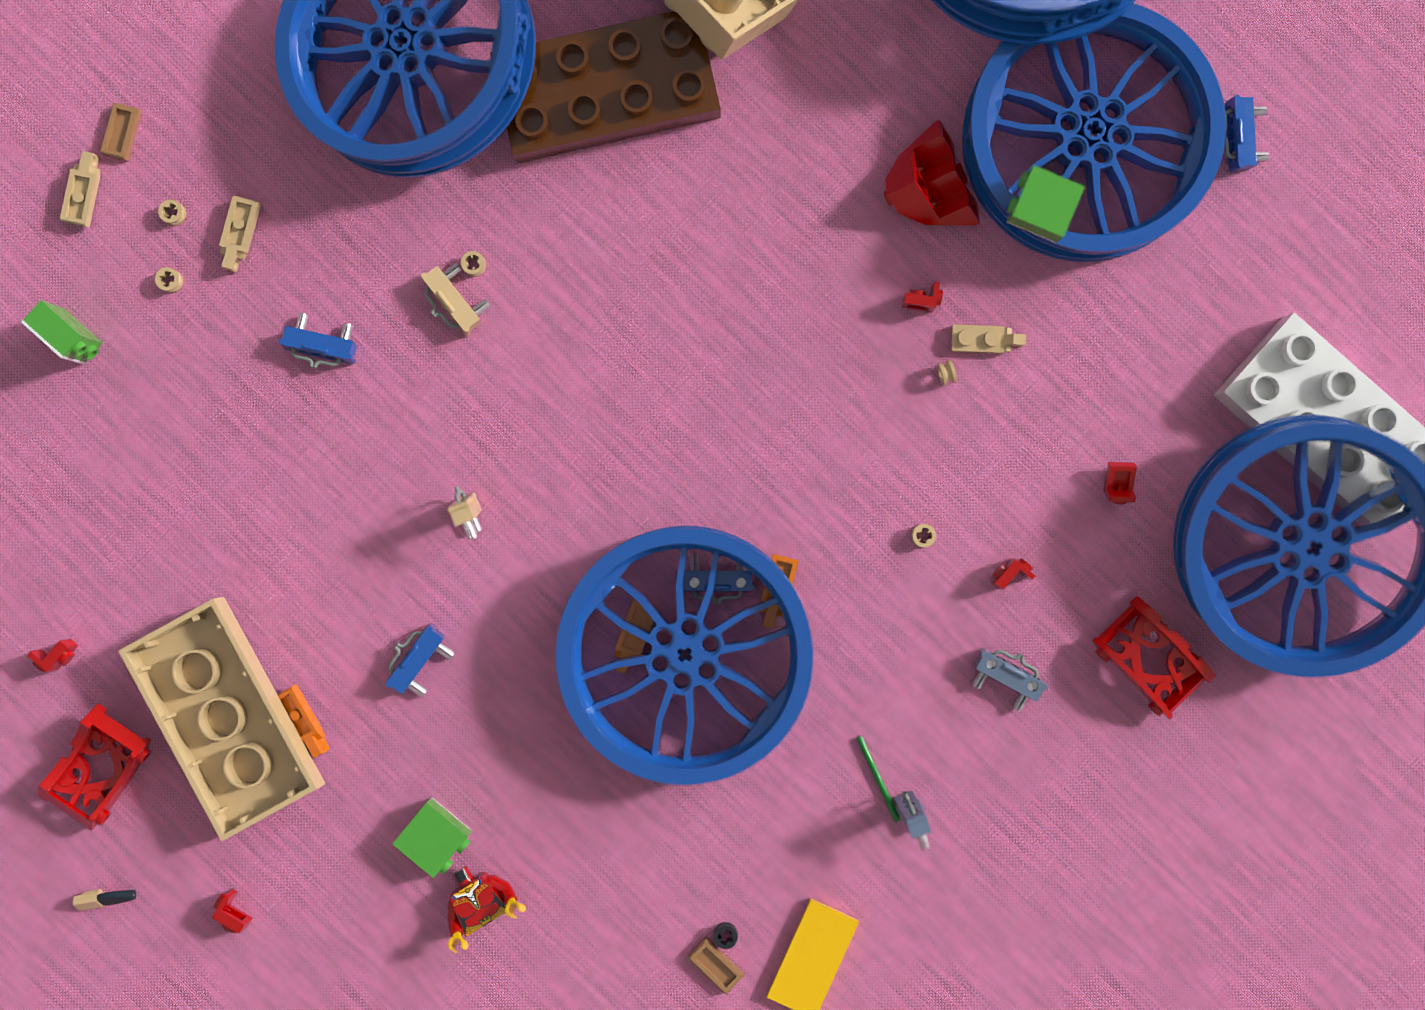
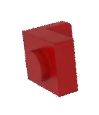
[1103,462,1137,505]
[991,558,1036,590]
[27,639,79,672]
[212,889,253,934]

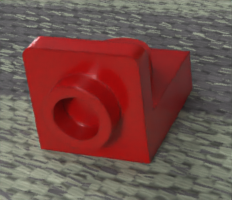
[901,281,943,312]

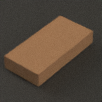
[100,102,142,161]
[688,937,744,995]

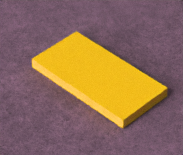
[766,898,859,1010]

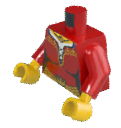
[448,866,526,954]

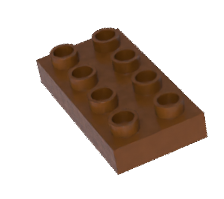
[490,11,721,164]

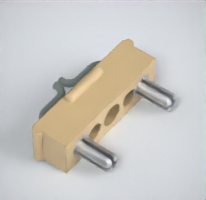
[421,263,490,336]
[448,486,482,540]

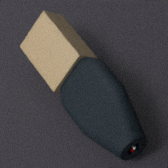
[73,889,136,911]

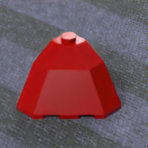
[883,119,980,226]

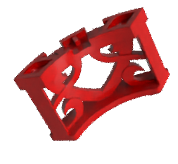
[1092,596,1216,720]
[38,703,152,831]

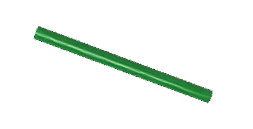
[856,735,901,822]

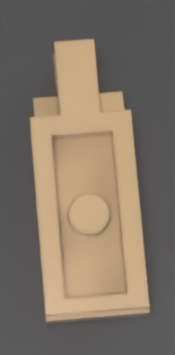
[60,151,100,228]
[219,196,261,272]
[950,324,1026,354]

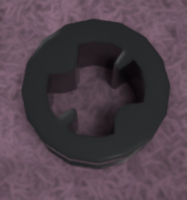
[714,922,738,949]

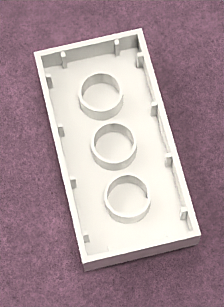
[1213,313,1425,535]

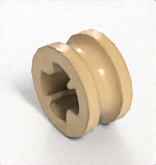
[158,199,186,226]
[461,251,486,276]
[155,267,183,293]
[937,360,957,386]
[911,524,936,548]

